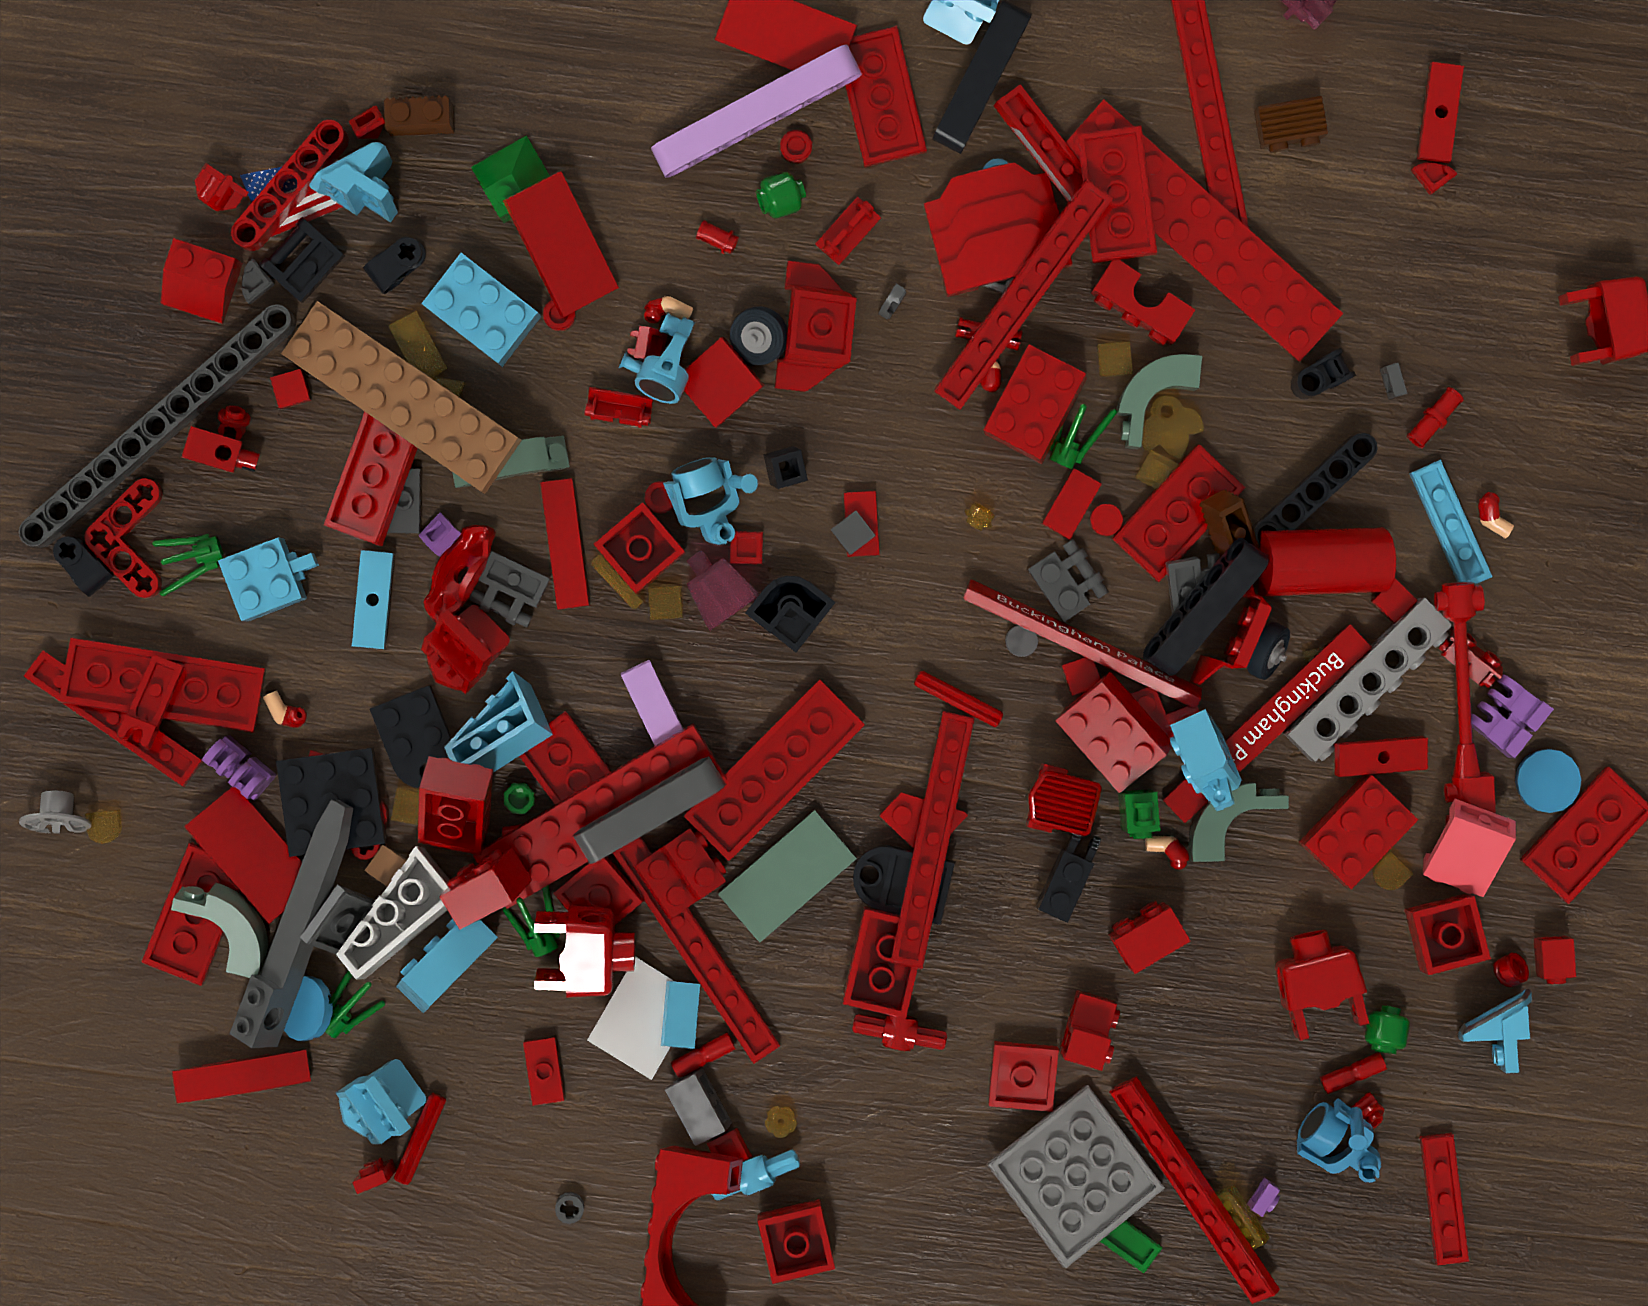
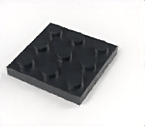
[276,748,387,857]

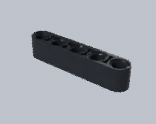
[932,0,1032,154]
[1253,433,1378,548]
[1143,538,1269,676]

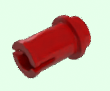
[696,220,739,255]

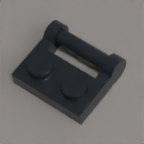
[259,217,345,303]

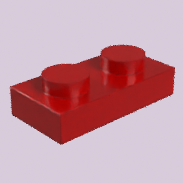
[352,1157,397,1194]

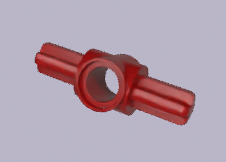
[852,1014,947,1051]

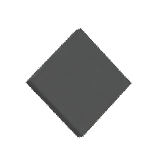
[300,884,375,954]

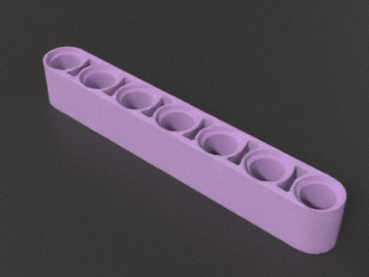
[651,45,862,178]

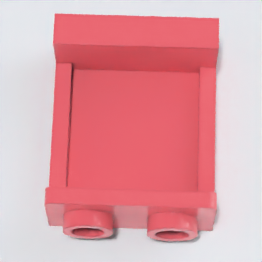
[1423,799,1516,897]

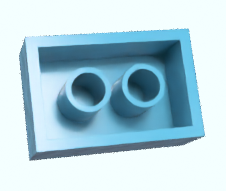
[421,253,542,367]

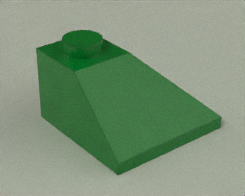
[471,135,550,223]

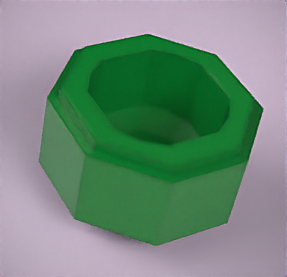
[504,783,535,814]

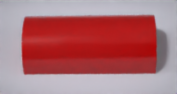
[1258,527,1396,596]

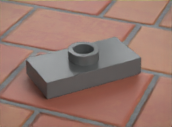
[387,469,421,534]

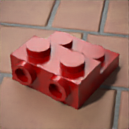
[633,828,726,920]

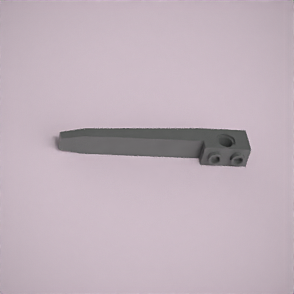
[230,800,353,1048]

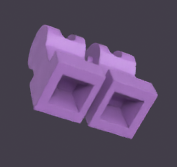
[1471,674,1554,758]
[202,735,277,800]

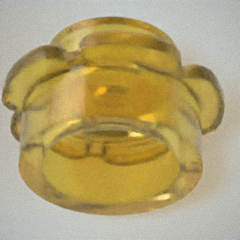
[965,502,995,531]
[765,1106,797,1138]

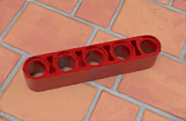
[231,120,349,251]

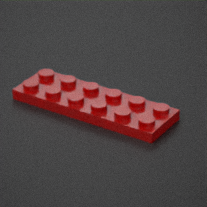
[59,638,266,733]
[684,679,865,861]

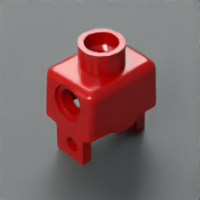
[1558,276,1648,366]
[534,905,635,998]
[1275,930,1369,1041]

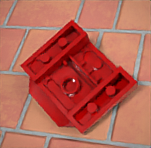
[924,162,1072,297]

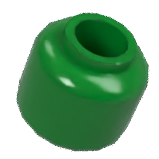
[756,172,806,219]
[1365,1005,1410,1054]

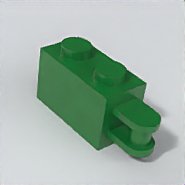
[1118,789,1160,839]

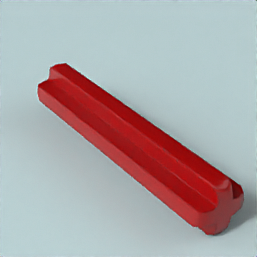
[914,671,1003,727]
[394,1093,446,1185]

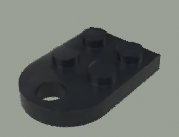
[370,685,452,788]
[853,845,956,925]

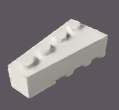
[336,846,450,980]

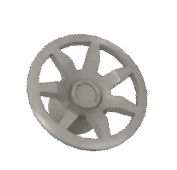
[19,791,92,833]

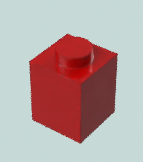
[1534,936,1576,984]

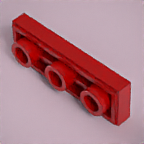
[1417,62,1464,163]
[1335,736,1428,777]

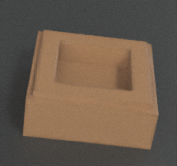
[364,844,407,886]

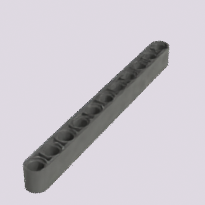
[18,304,297,548]

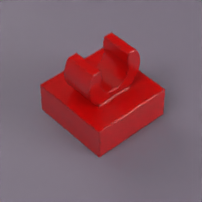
[627,326,667,360]

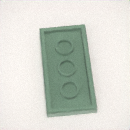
[718,810,857,943]

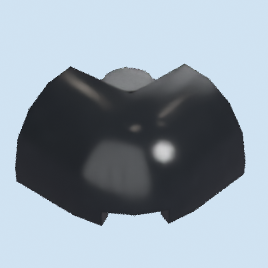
[745,576,836,652]

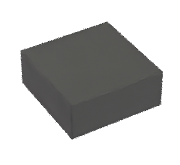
[1380,363,1407,400]
[831,511,876,555]

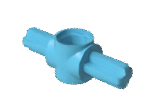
[712,1150,800,1200]

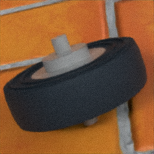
[730,306,788,365]
[1247,622,1290,680]

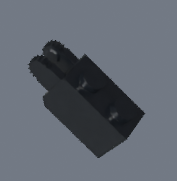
[1036,833,1101,923]

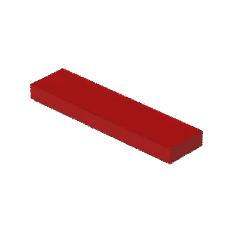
[540,478,590,610]
[1420,1133,1469,1266]

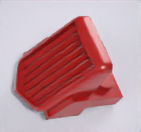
[421,605,510,694]
[1025,763,1102,836]

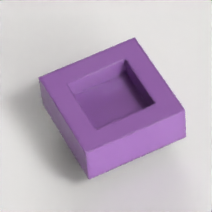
[418,512,461,557]
[1247,1177,1280,1217]

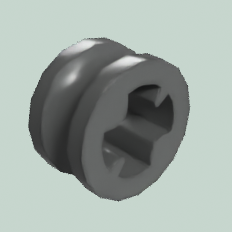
[555,1192,584,1224]

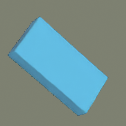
[661,981,700,1049]

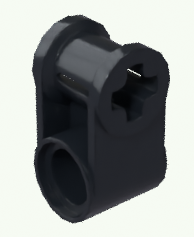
[363,237,426,294]
[1291,348,1357,399]
[53,536,114,597]

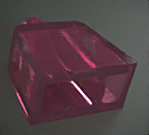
[687,550,759,631]

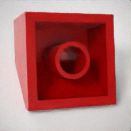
[161,238,243,324]

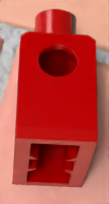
[182,426,260,473]

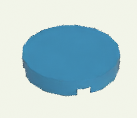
[1515,749,1581,813]
[284,976,333,1041]

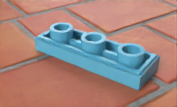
[352,550,394,649]

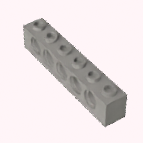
[1283,598,1452,762]

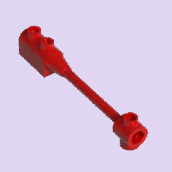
[1434,582,1496,825]

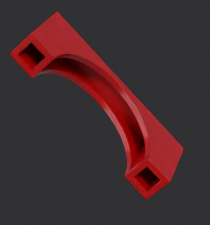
[641,1145,743,1306]

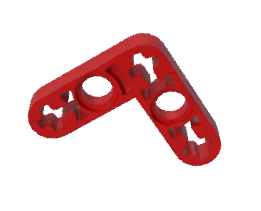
[84,478,163,598]

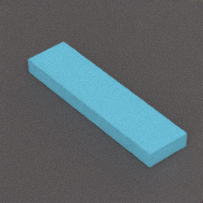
[1409,460,1492,584]

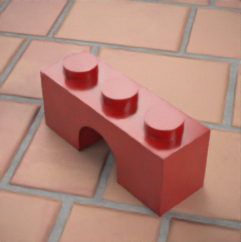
[1091,260,1195,346]

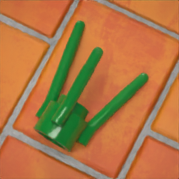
[1049,404,1117,469]
[152,534,224,596]
[503,885,560,957]
[325,970,385,1038]

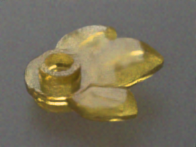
[1142,395,1204,458]

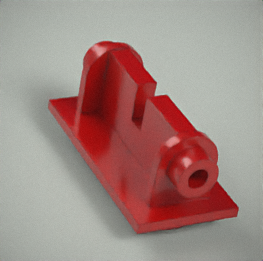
[815,196,881,265]
[585,387,653,428]
[1438,627,1503,688]

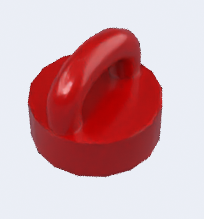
[1493,952,1529,988]

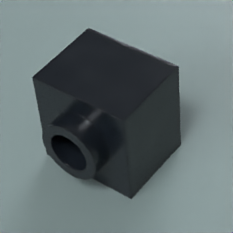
[763,446,808,489]

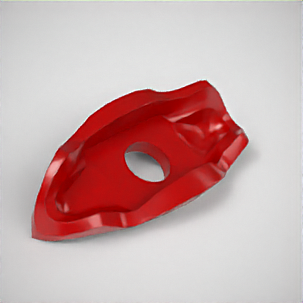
[424,525,496,623]

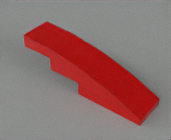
[172,1049,311,1103]

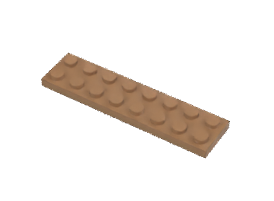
[281,301,522,494]

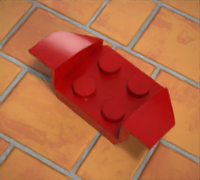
[775,261,857,392]
[1189,585,1272,685]

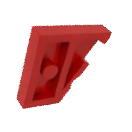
[879,792,968,848]

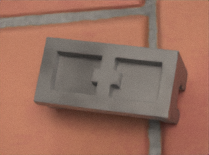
[665,1067,732,1146]

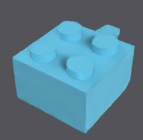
[218,537,319,621]
[1170,709,1242,811]

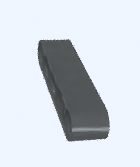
[573,756,726,864]

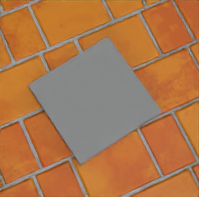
[987,1085,1165,1268]

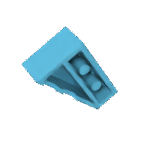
[444,671,553,772]
[396,919,498,1013]

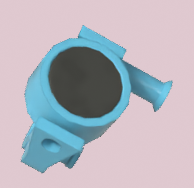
[618,312,695,404]
[663,457,758,545]

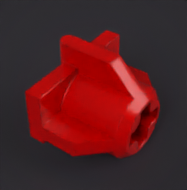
[194,163,249,212]

